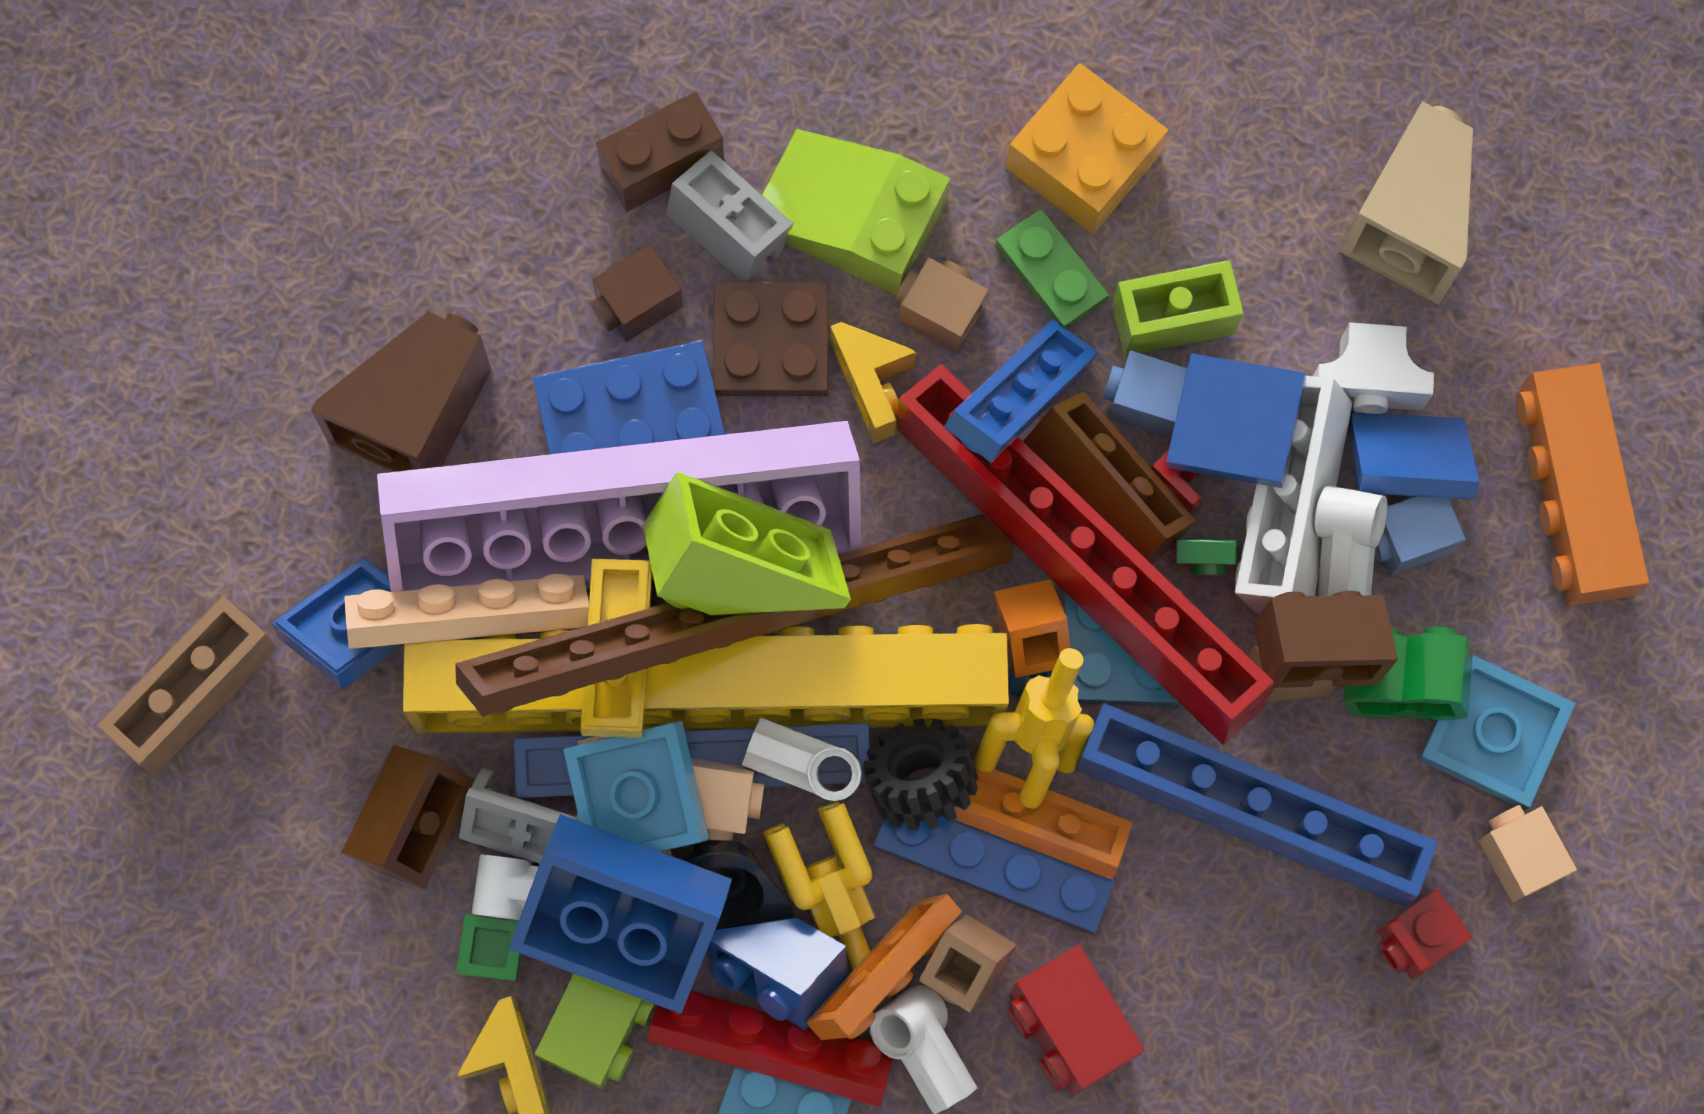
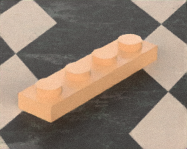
[345,574,589,649]

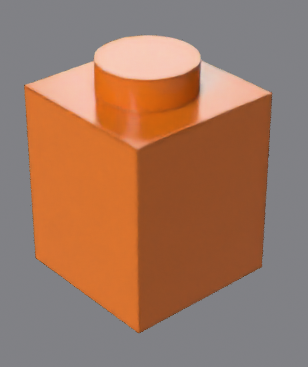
[994,579,1071,678]

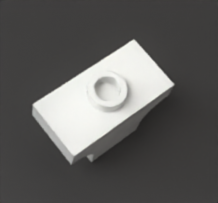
[1313,322,1434,414]

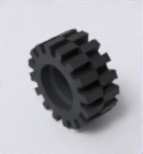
[863,719,978,831]

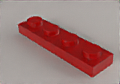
[647,991,893,1107]

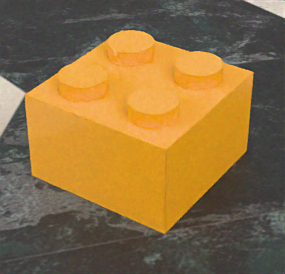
[1005,62,1169,235]

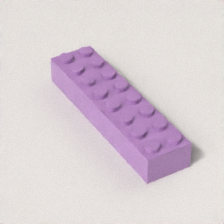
[377,421,862,592]

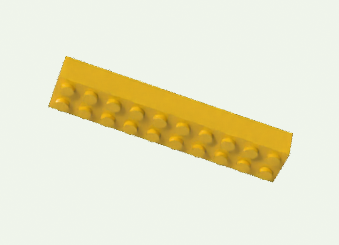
[403,624,1009,734]

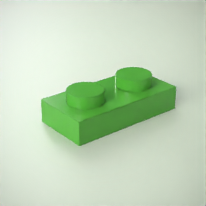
[995,209,1109,329]

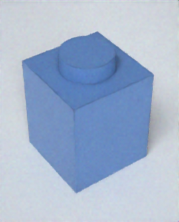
[1103,350,1187,439]
[1374,496,1466,576]

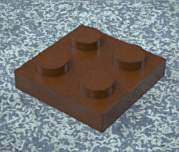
[713,282,828,396]

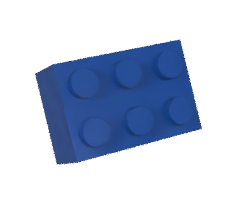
[533,340,725,454]
[508,814,732,1014]

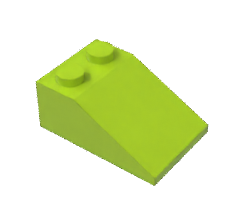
[762,129,950,295]
[643,471,851,615]

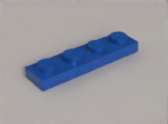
[944,319,1098,463]
[873,815,1116,935]

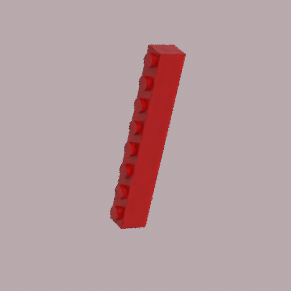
[897,364,1274,745]

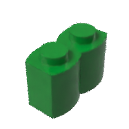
[1343,627,1473,720]

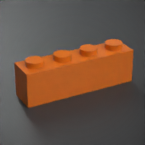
[1516,363,1649,606]

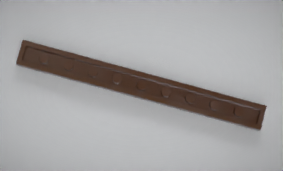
[455,514,1014,717]

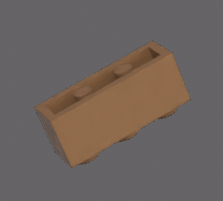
[96,595,277,778]

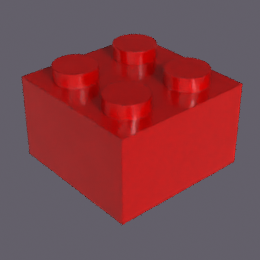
[1007,944,1145,1098]

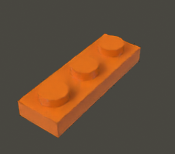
[953,761,1133,880]
[806,894,962,1040]

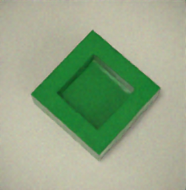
[1177,537,1241,575]
[456,914,522,982]

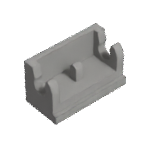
[666,150,793,282]
[459,768,579,864]

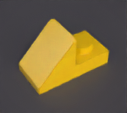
[830,322,916,443]
[458,996,550,1114]

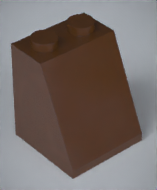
[311,312,491,472]

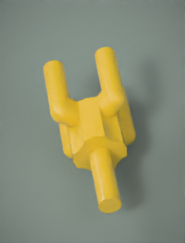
[974,648,1095,809]
[762,800,875,970]

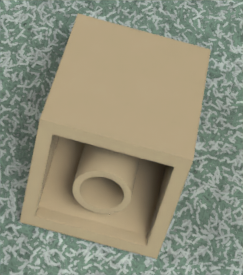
[1339,101,1473,305]

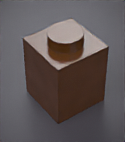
[591,244,683,342]

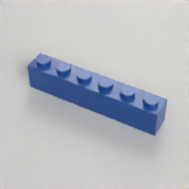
[1075,703,1438,907]

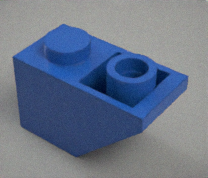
[707,918,848,1030]

